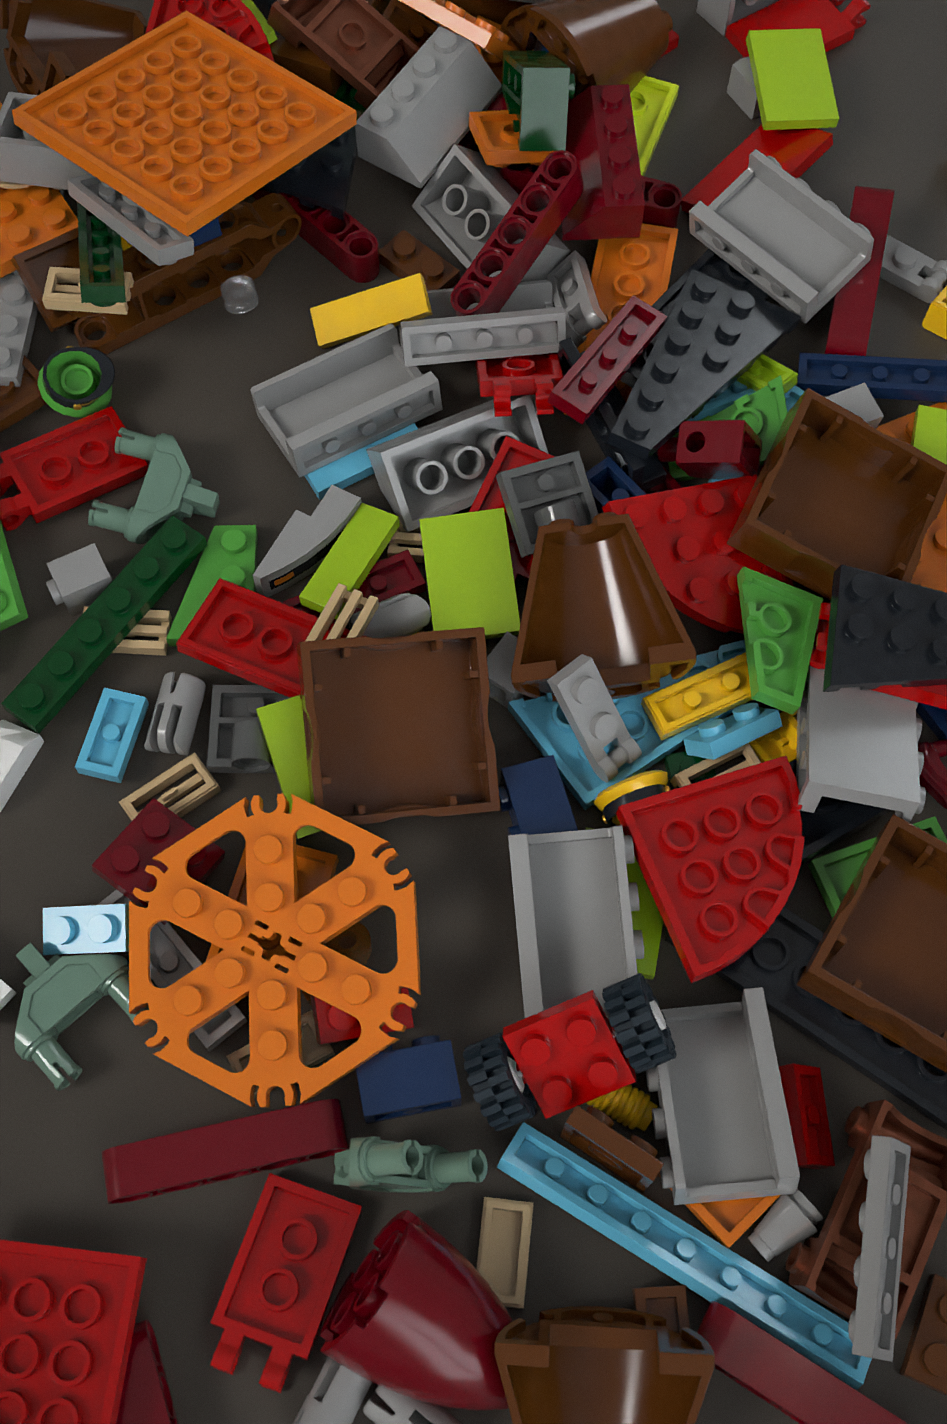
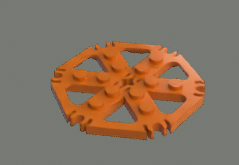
[129,793,421,1108]

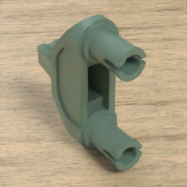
[88,427,220,544]
[14,942,149,1091]
[334,1136,488,1193]

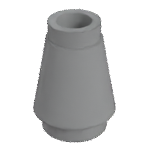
[748,1188,824,1262]

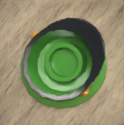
[37,346,115,418]

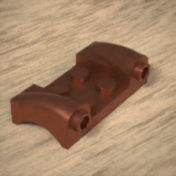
[267,0,420,109]
[786,1099,947,1339]

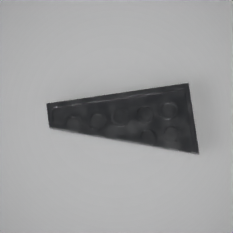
[823,564,947,692]

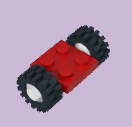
[463,973,677,1131]

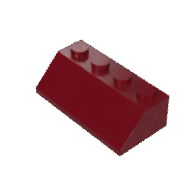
[559,84,645,241]

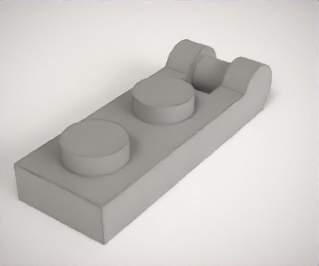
[880,235,947,303]
[547,250,607,348]
[547,654,642,783]

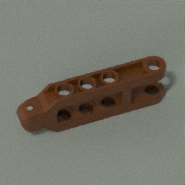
[63,193,302,354]

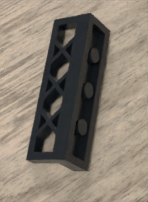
[558,337,667,491]

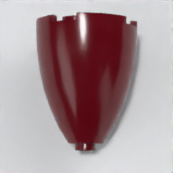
[320,1210,513,1410]

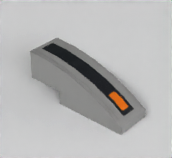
[253,485,362,597]

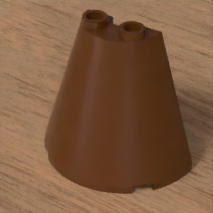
[0,0,148,95]
[501,0,673,99]
[511,512,697,702]
[495,1306,715,1424]

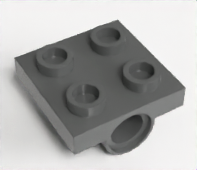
[496,451,598,558]
[207,685,289,773]

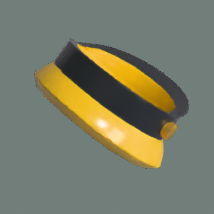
[594,770,671,826]

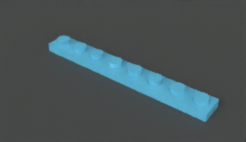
[496,1122,872,1390]

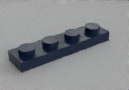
[797,353,947,402]

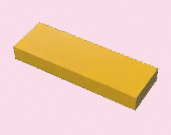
[310,273,433,349]
[641,652,753,741]

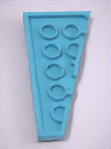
[507,640,748,810]

